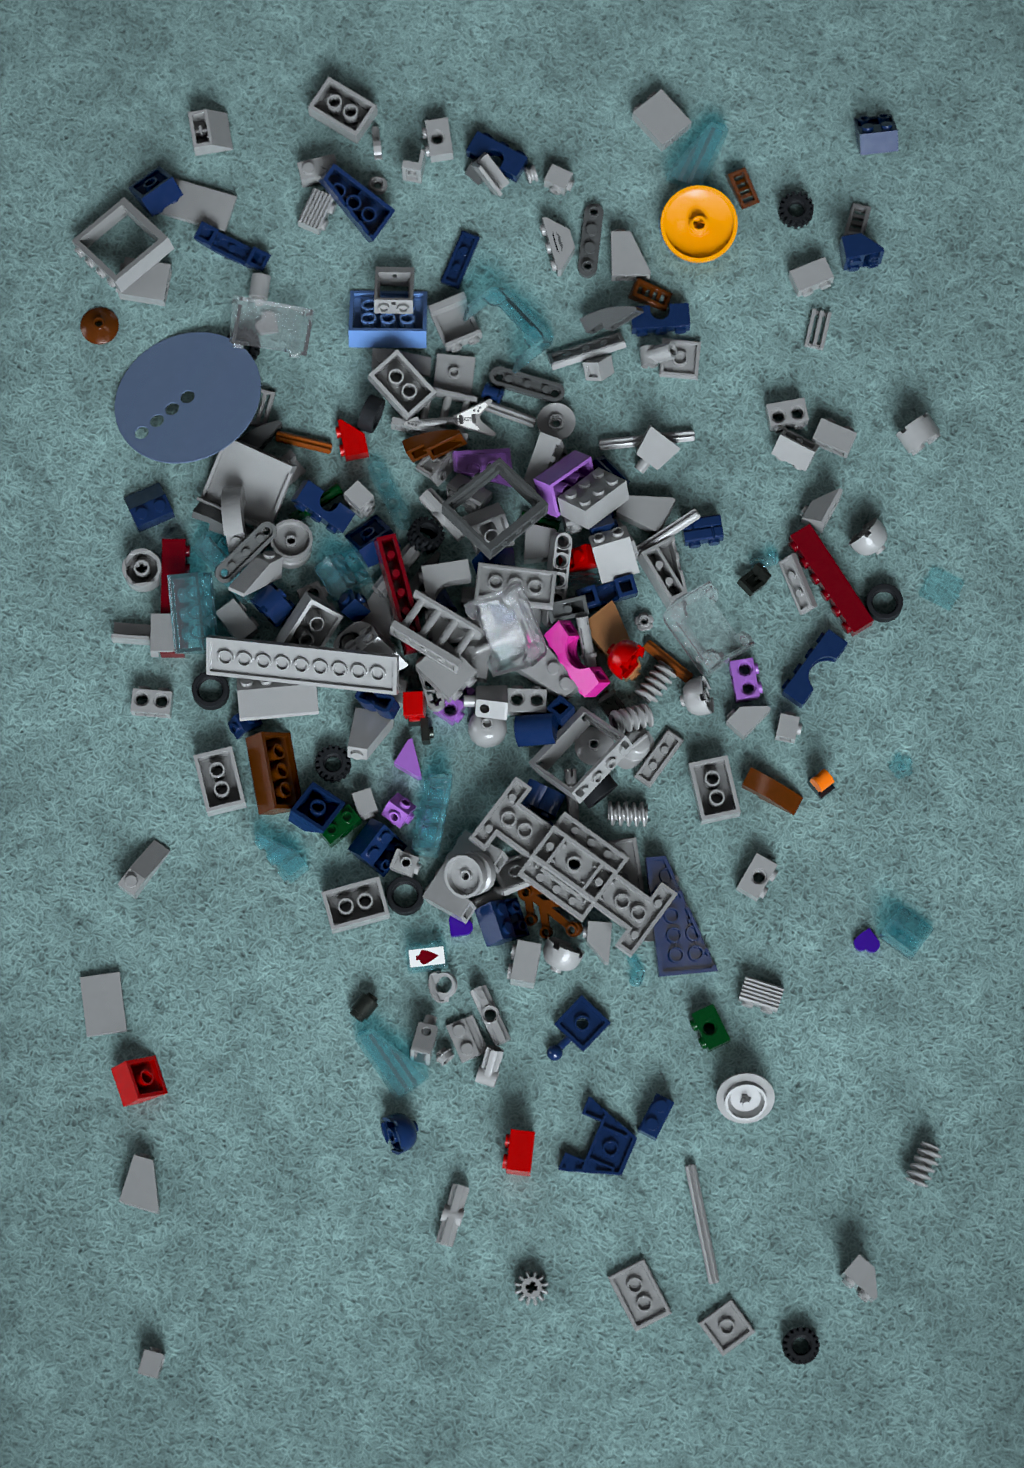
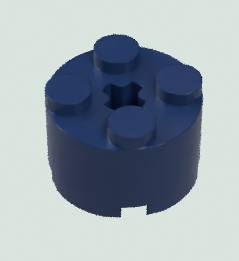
[250,583,296,627]

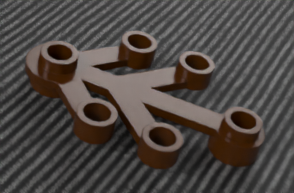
[517,886,583,939]

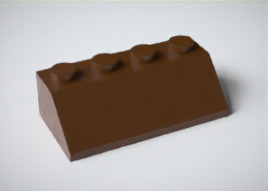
[245,732,301,815]

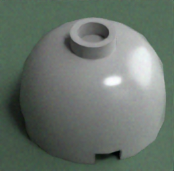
[848,518,887,556]
[680,676,714,716]
[468,713,507,748]
[543,937,584,973]

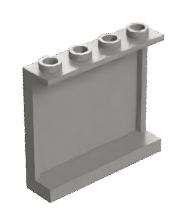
[196,439,297,533]

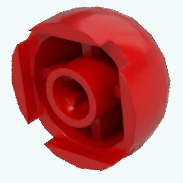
[607,640,645,680]

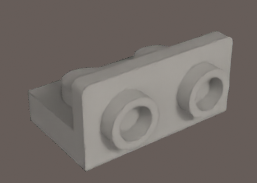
[415,449,458,487]

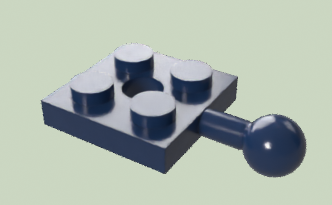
[547,995,611,1061]

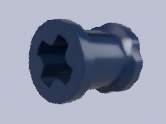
[481,382,505,404]

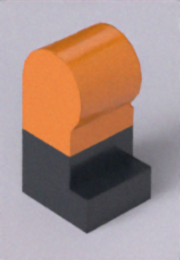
[808,769,835,799]

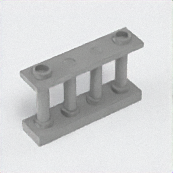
[391,387,478,446]
[389,590,483,674]

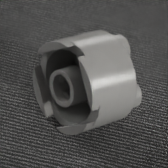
[896,412,941,456]
[122,548,162,592]

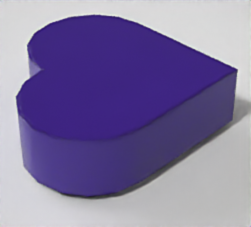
[449,916,473,938]
[853,928,880,953]

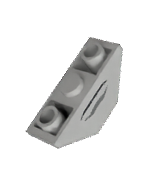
[539,217,575,276]

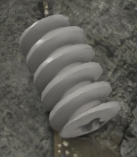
[635,660,677,703]
[609,703,654,734]
[607,801,648,827]
[904,1141,942,1187]

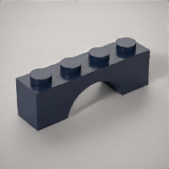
[782,629,848,708]

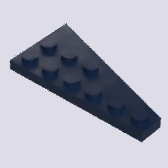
[645,856,718,977]

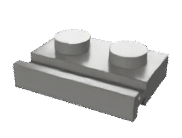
[446,1014,487,1063]

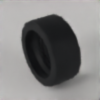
[357,394,385,434]
[865,584,903,623]
[192,672,230,710]
[583,774,618,808]
[386,876,424,916]

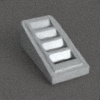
[844,203,871,236]

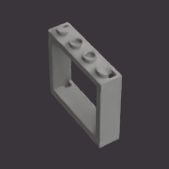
[72,197,174,293]
[528,706,634,804]

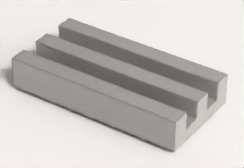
[804,309,831,351]
[249,388,276,427]

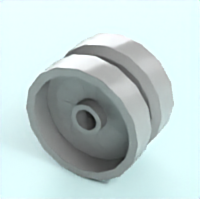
[269,519,313,569]
[444,851,496,898]

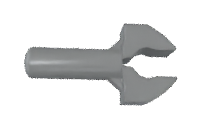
[371,126,382,160]

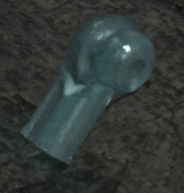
[750,552,779,567]

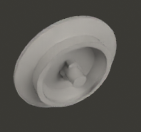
[716,1072,775,1123]

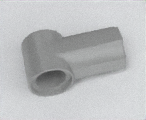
[640,341,678,369]
[475,1045,504,1088]

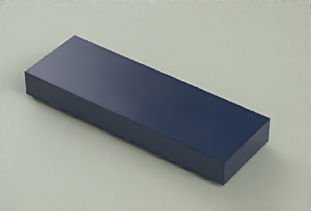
[441,230,480,290]

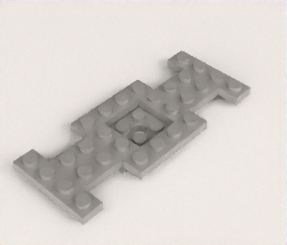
[469,776,678,958]

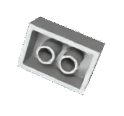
[308,77,378,144]
[368,349,437,421]
[557,467,629,530]
[193,746,247,817]
[688,755,741,825]
[321,876,390,934]

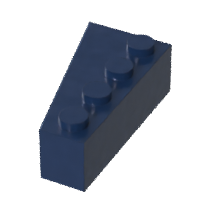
[319,163,395,243]

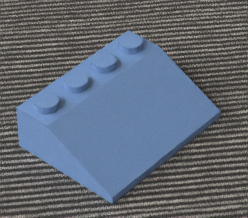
[348,291,427,348]

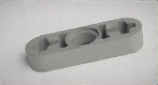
[416,656,445,712]

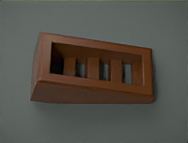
[726,167,760,210]
[628,278,673,311]

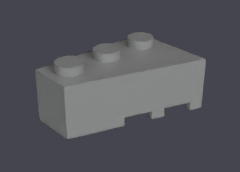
[523,432,568,491]

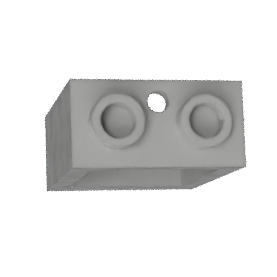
[374,267,415,314]

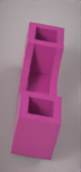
[544,620,611,697]

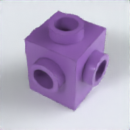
[381,793,417,828]

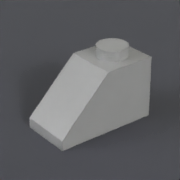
[726,706,771,740]
[583,921,612,965]

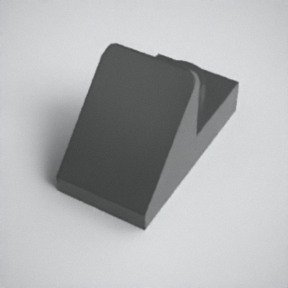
[548,595,589,623]

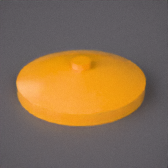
[661,185,738,263]

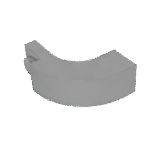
[221,485,247,553]

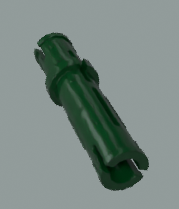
[288,483,343,521]

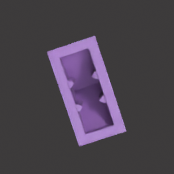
[394,738,422,780]

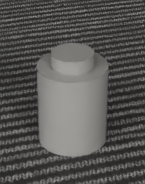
[249,273,271,304]

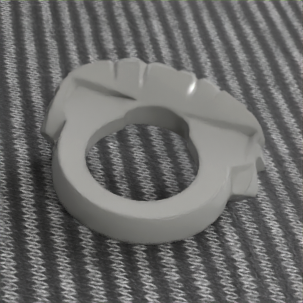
[428,970,458,1003]

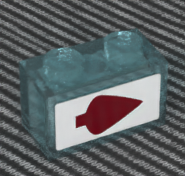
[406,940,448,974]

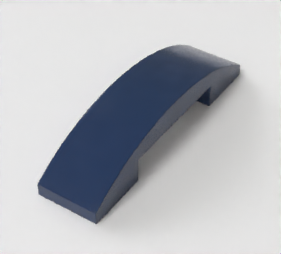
[193,221,271,272]

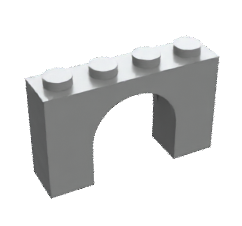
[418,559,478,644]
[422,830,509,924]

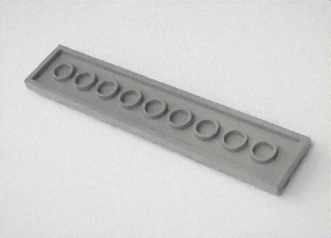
[206,635,399,695]

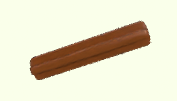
[276,430,333,454]
[643,640,693,683]

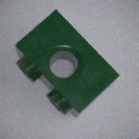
[319,804,362,848]
[689,1004,731,1052]

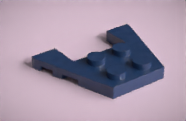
[558,1097,637,1176]

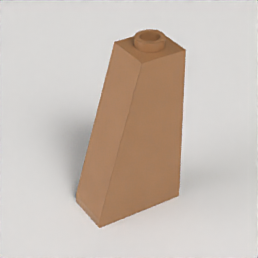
[589,601,641,682]

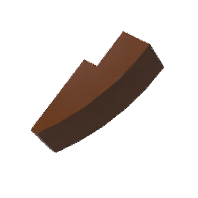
[402,430,467,462]
[741,767,803,815]

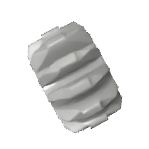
[515,1271,548,1305]

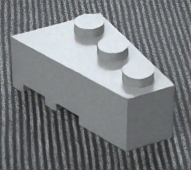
[637,535,688,609]
[512,640,578,700]

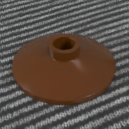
[80,307,119,344]

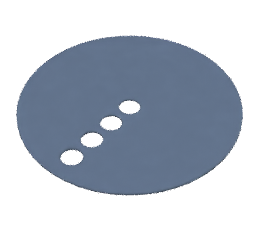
[115,332,261,464]

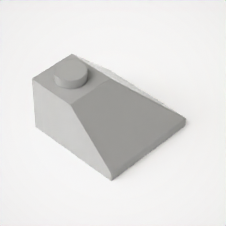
[800,488,843,533]

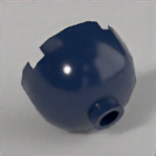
[381,1113,418,1155]

